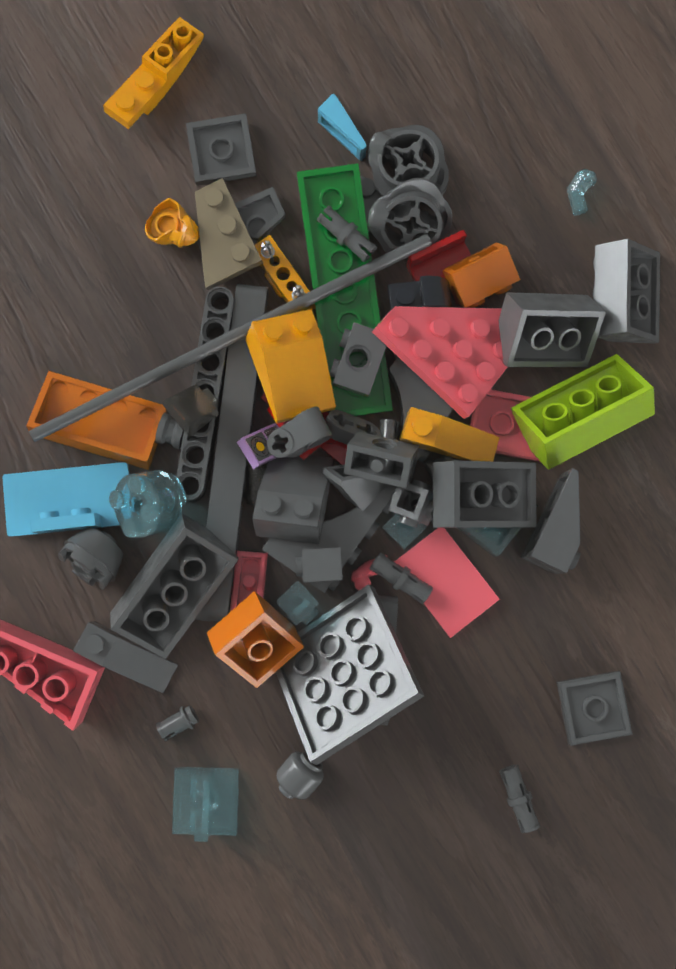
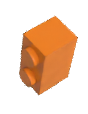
[442,242,520,308]

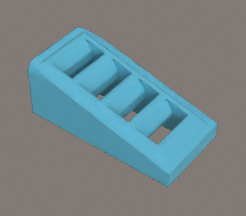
[318,93,367,161]

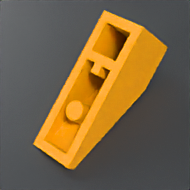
[400,407,500,462]

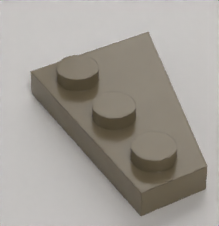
[195,178,263,290]

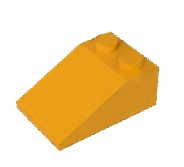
[245,309,336,424]

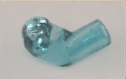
[567,169,597,215]

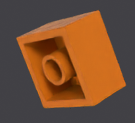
[207,591,304,688]

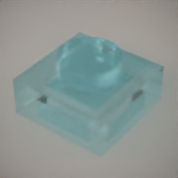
[382,514,427,550]

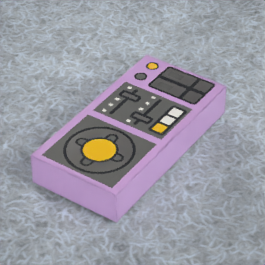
[237,422,286,469]

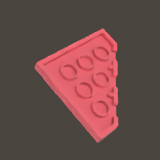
[372,306,508,419]

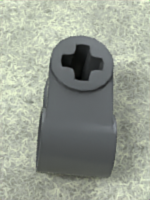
[267,407,333,458]

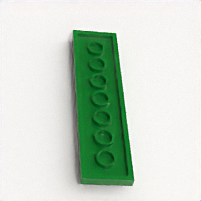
[297,163,393,416]

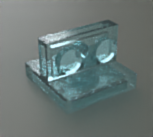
[172,767,239,842]

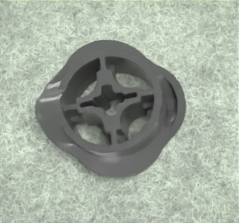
[368,125,449,205]
[368,178,452,258]

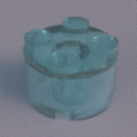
[109,470,186,538]

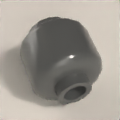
[276,751,324,800]

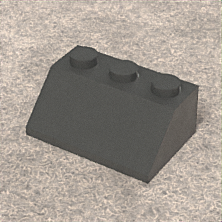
[593,239,660,343]
[498,292,606,367]

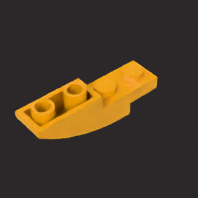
[103,17,204,129]

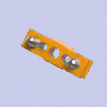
[255,235,315,312]

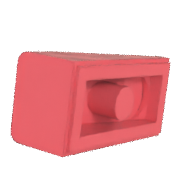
[230,550,268,612]

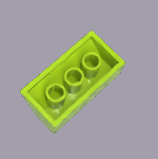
[511,354,655,470]

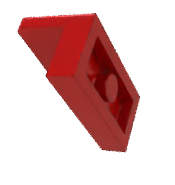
[406,230,471,281]

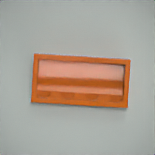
[26,371,168,470]

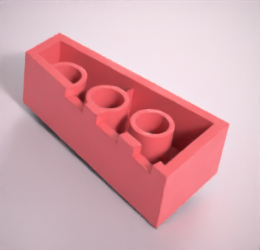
[0,619,105,731]

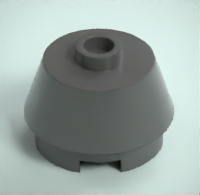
[58,527,124,590]

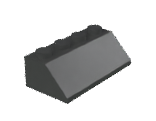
[110,513,239,659]

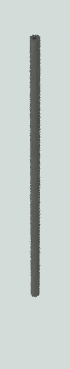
[29,234,432,442]

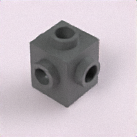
[388,480,433,528]

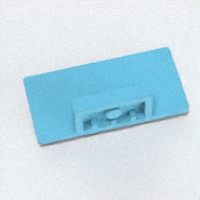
[2,462,133,537]

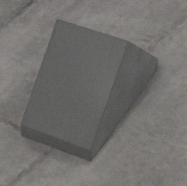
[323,465,388,511]

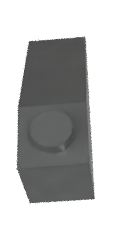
[73,621,178,693]

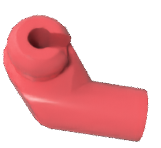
[351,555,387,590]

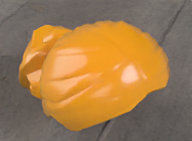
[145,198,200,248]

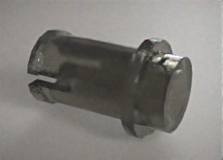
[244,465,267,505]

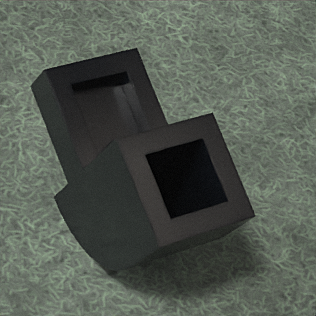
[388,276,452,310]

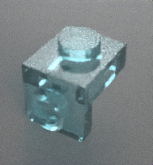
[277,581,320,625]

